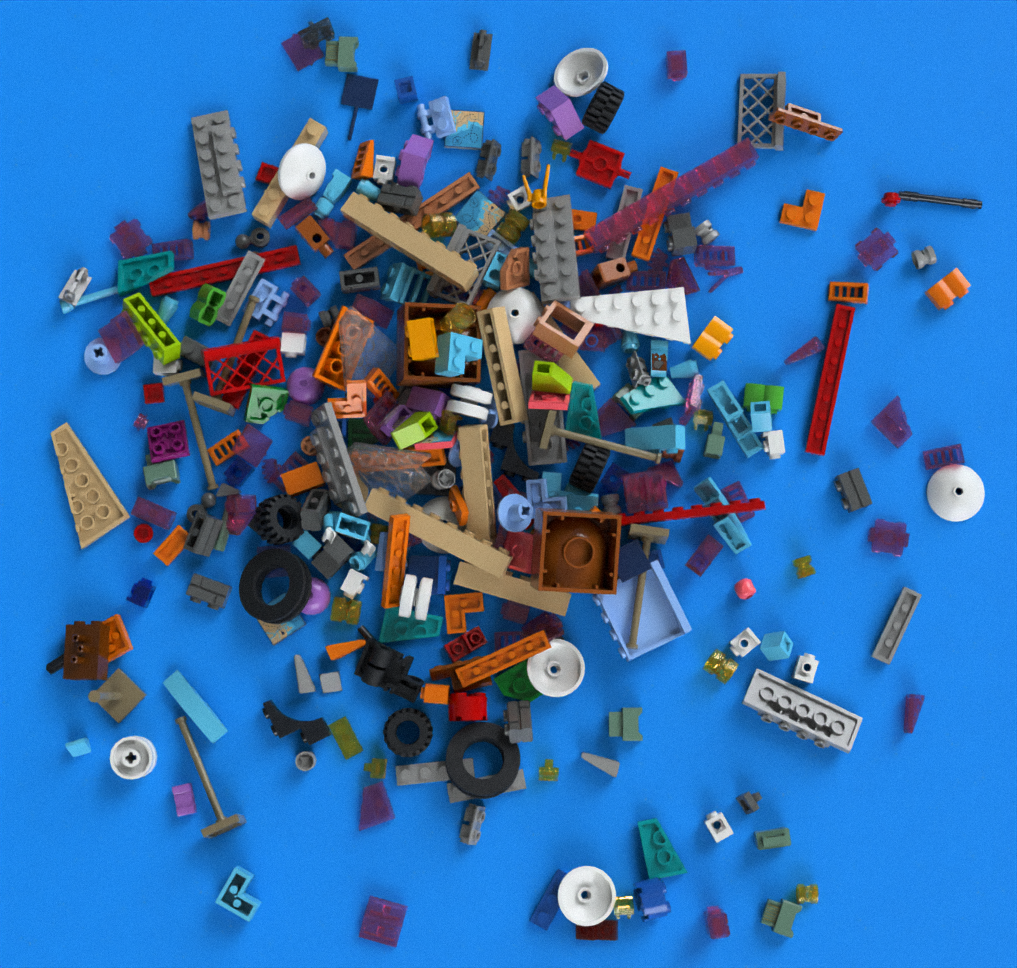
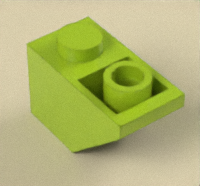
[532,360,573,394]
[390,411,438,449]

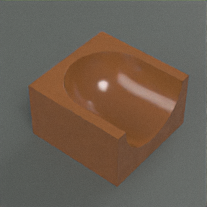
[396,302,481,388]
[530,508,622,595]

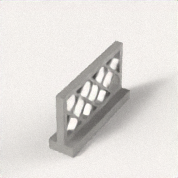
[737,72,786,151]
[426,223,502,305]

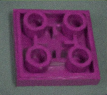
[147,420,190,464]

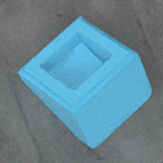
[65,738,91,757]

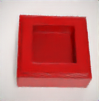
[256,162,279,185]
[143,383,165,404]

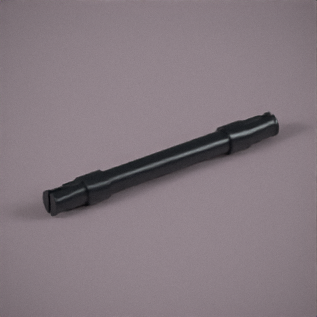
[898,191,982,209]

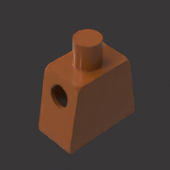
[295,215,334,259]
[590,257,638,291]

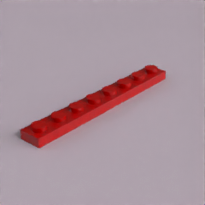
[149,245,301,297]
[805,304,855,456]
[619,498,766,526]

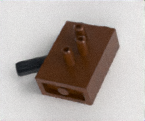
[46,621,110,680]

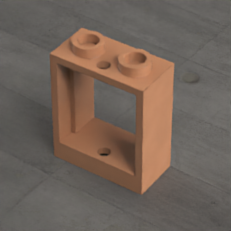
[533,300,594,359]

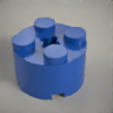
[633,877,671,922]

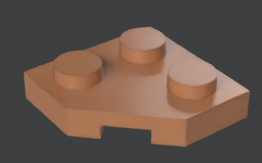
[500,247,530,290]

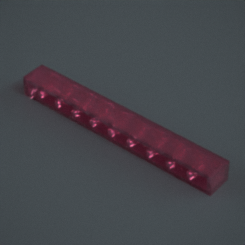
[583,138,759,254]

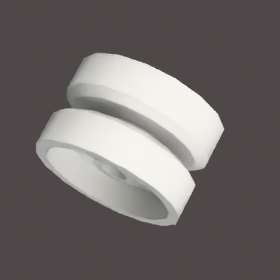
[446,384,493,420]
[399,574,433,621]
[110,736,157,780]

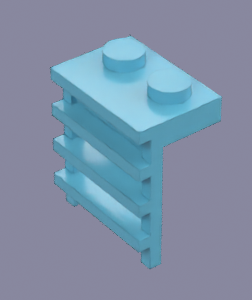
[380,262,432,305]

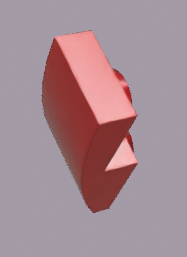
[443,626,488,663]

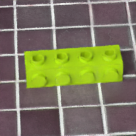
[121,292,181,366]

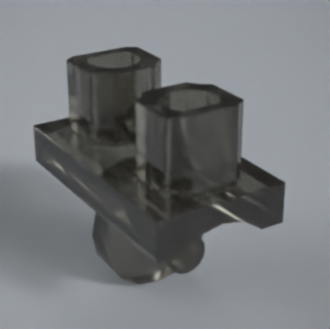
[298,17,335,50]

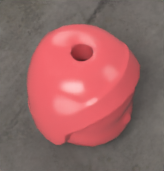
[734,578,756,600]

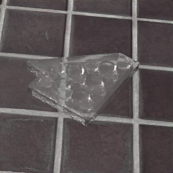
[339,306,397,399]
[347,442,432,500]

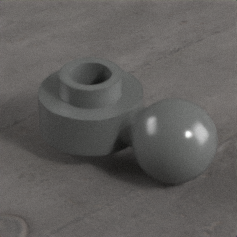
[235,228,270,249]
[187,493,216,522]

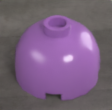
[286,367,325,406]
[302,577,331,615]

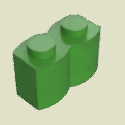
[189,283,226,327]
[742,383,784,414]

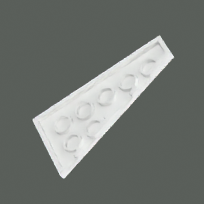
[570,287,691,345]

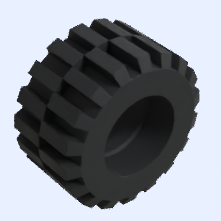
[582,81,624,134]
[569,443,610,493]
[253,494,304,545]
[383,708,433,757]

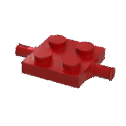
[569,140,632,189]

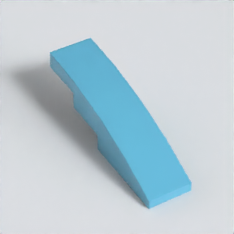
[707,380,764,458]
[693,477,752,554]
[163,670,228,744]

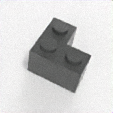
[663,212,697,257]
[311,534,356,580]

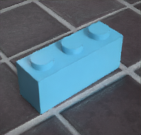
[625,424,685,454]

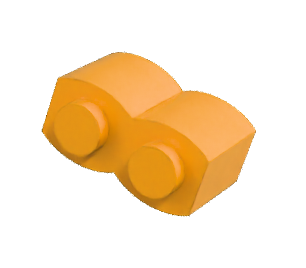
[692,316,734,361]

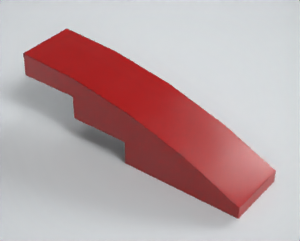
[222,330,269,410]

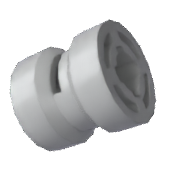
[695,219,720,246]
[911,245,937,269]
[430,469,456,490]
[295,751,317,771]

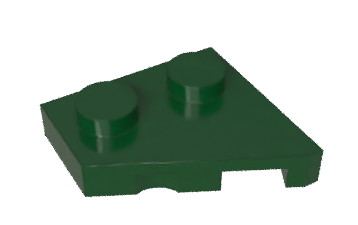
[348,418,387,455]

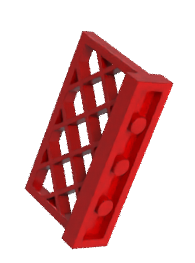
[201,336,286,396]

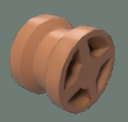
[192,221,211,240]
[301,436,317,456]

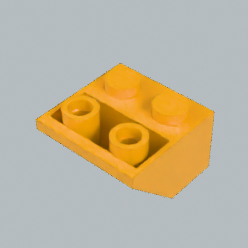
[405,317,439,361]

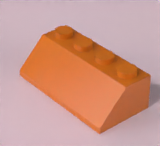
[312,306,374,391]

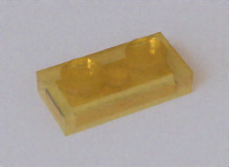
[328,716,364,760]

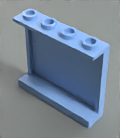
[592,560,692,662]

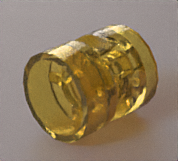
[495,209,530,245]
[421,212,457,238]
[440,302,476,335]
[330,596,362,625]
[702,648,739,684]

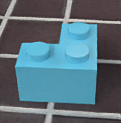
[435,332,483,377]
[215,866,262,922]

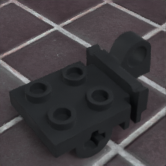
[354,638,424,703]

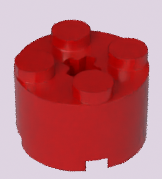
[448,693,487,721]

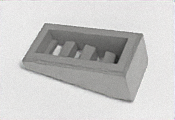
[294,655,316,694]
[581,752,620,777]

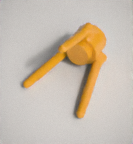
[522,164,550,209]

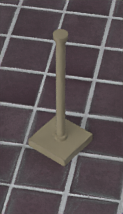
[192,295,260,417]
[162,368,219,490]
[538,410,662,464]
[626,523,670,649]
[88,668,147,723]
[175,716,247,839]

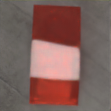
[576,919,618,941]

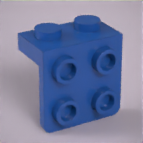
[408,555,451,595]

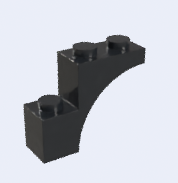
[489,420,539,482]
[262,700,332,745]

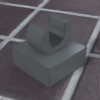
[736,791,762,815]

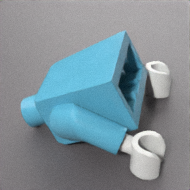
[321,511,376,557]

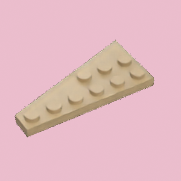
[51,422,131,549]

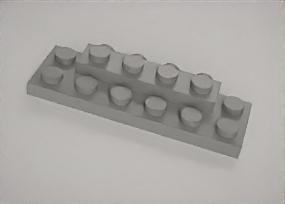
[191,110,247,220]
[529,194,581,304]
[519,348,567,466]
[310,402,368,518]
[742,668,863,753]

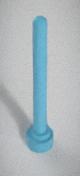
[59,285,118,314]

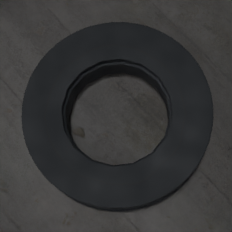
[239,549,312,624]
[446,722,520,799]

